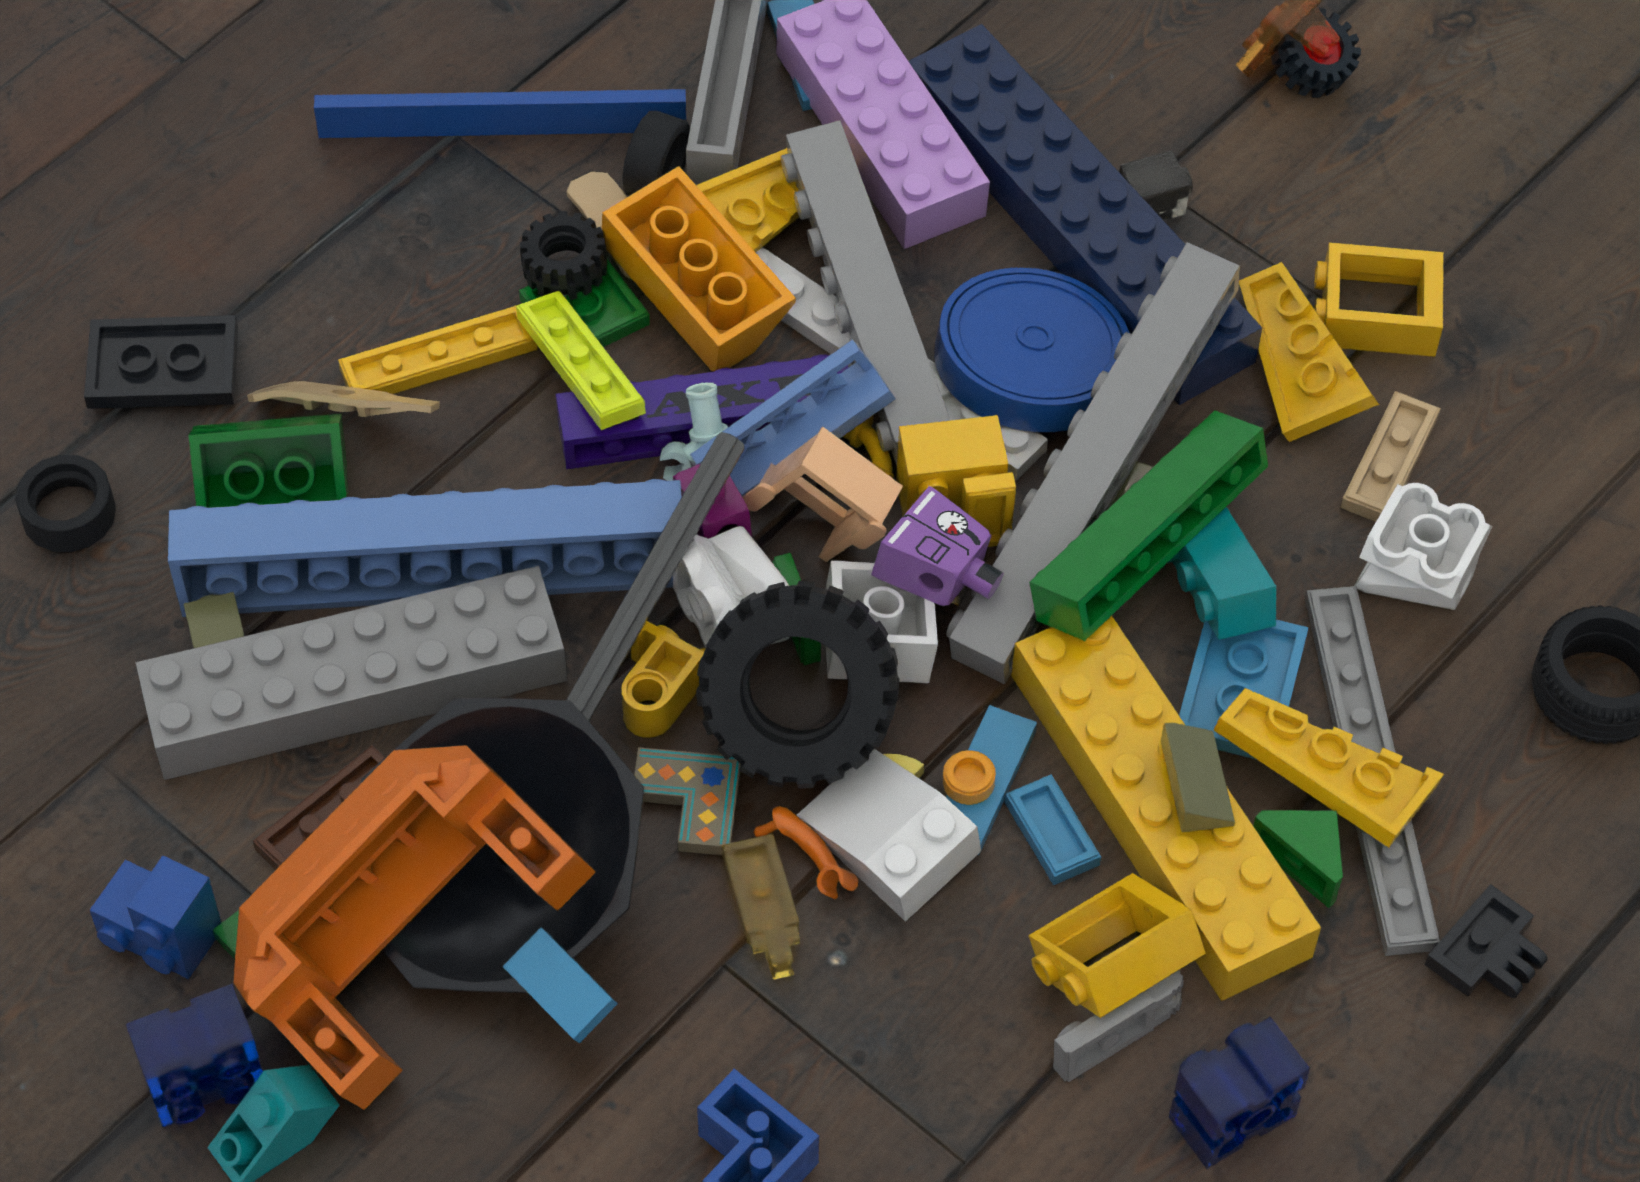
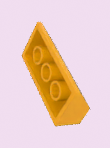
[602,166,796,372]

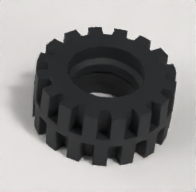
[520,211,607,300]

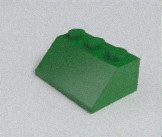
[188,414,348,508]

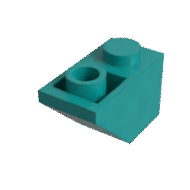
[207,1065,340,1182]

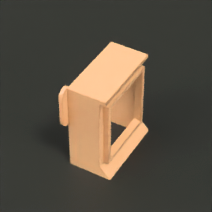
[742,427,903,562]

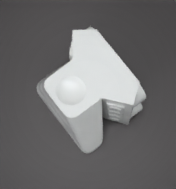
[1354,483,1493,610]
[673,526,790,648]

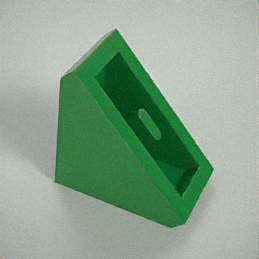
[1253,810,1343,908]

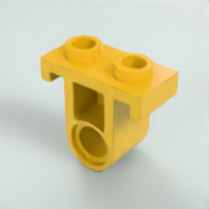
[622,621,706,738]

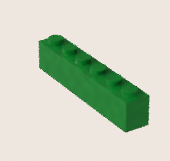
[1029,411,1268,641]

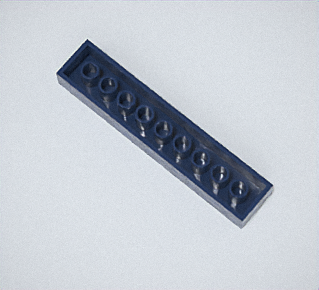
[908,24,1262,405]

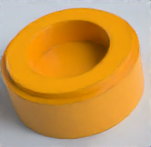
[943,750,996,805]

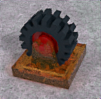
[1236,0,1361,98]

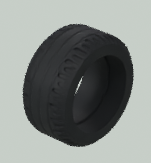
[1532,605,1640,744]

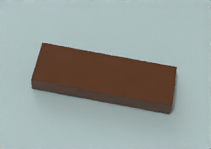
[253,745,385,870]

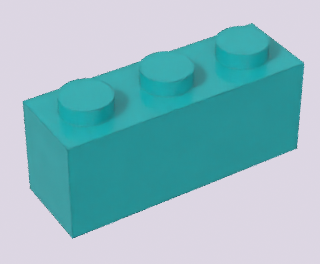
[1167,507,1276,640]

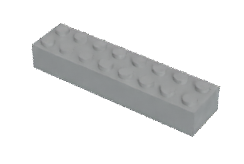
[135,566,567,780]

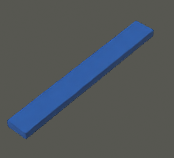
[314,89,686,138]

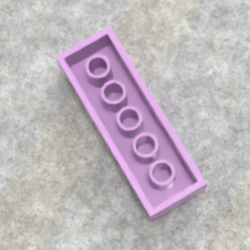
[776,0,990,249]

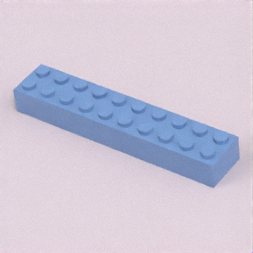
[168,479,682,617]

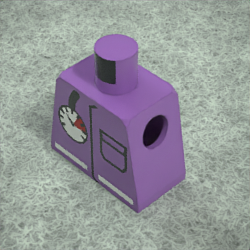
[871,486,1004,606]

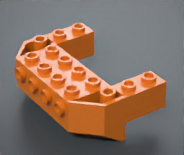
[233,745,596,1110]

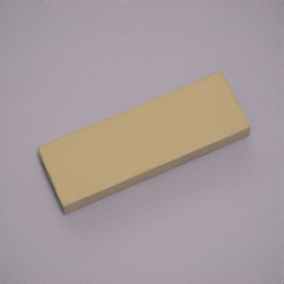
[1340,391,1441,522]

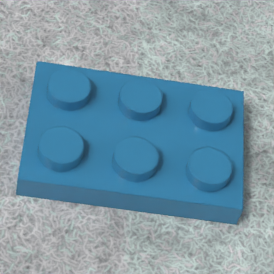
[1179,620,1309,760]

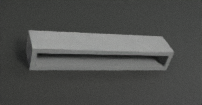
[686,0,768,185]

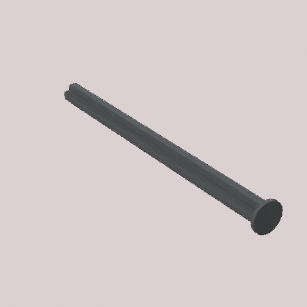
[566,432,744,722]

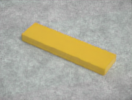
[338,305,538,394]

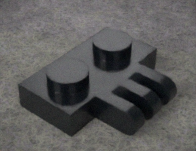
[1425,884,1548,998]

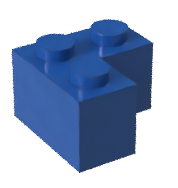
[90,856,222,979]
[697,1069,819,1182]

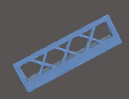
[690,339,896,497]

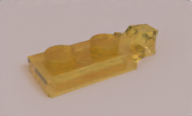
[721,834,800,980]

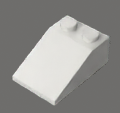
[797,749,981,922]

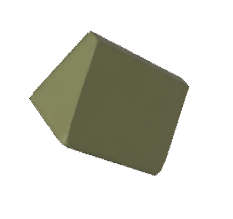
[1161,723,1235,832]

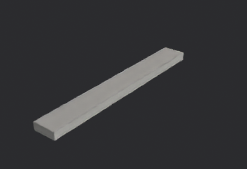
[1305,586,1440,956]

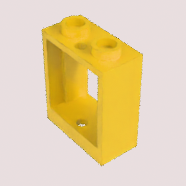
[1314,242,1443,357]
[1028,873,1206,1018]

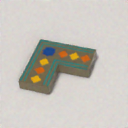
[634,747,741,856]

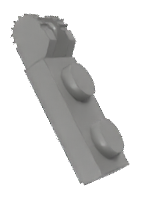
[1053,970,1184,1082]

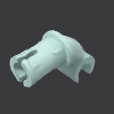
[660,383,728,481]

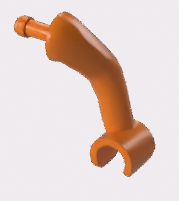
[754,806,858,900]

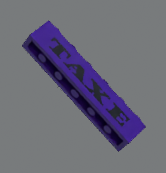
[556,355,849,470]

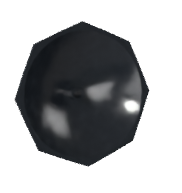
[360,698,644,993]

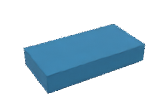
[1004,774,1101,885]
[503,927,618,1043]

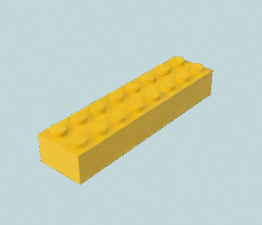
[1011,616,1321,1001]

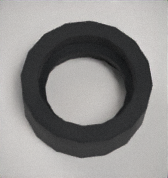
[622,111,690,196]
[15,455,116,552]

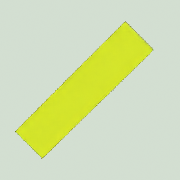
[516,291,646,430]

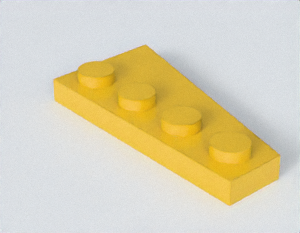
[696,148,799,252]
[1239,262,1379,442]
[1214,688,1444,848]

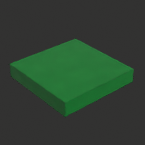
[519,259,650,347]

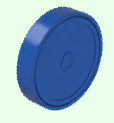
[934,268,1129,432]

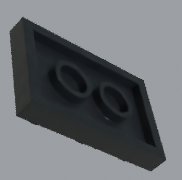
[84,315,238,409]

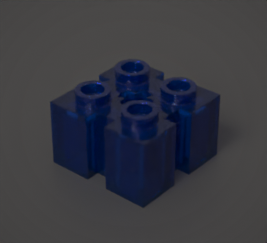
[125,984,263,1127]
[1169,1017,1310,1169]

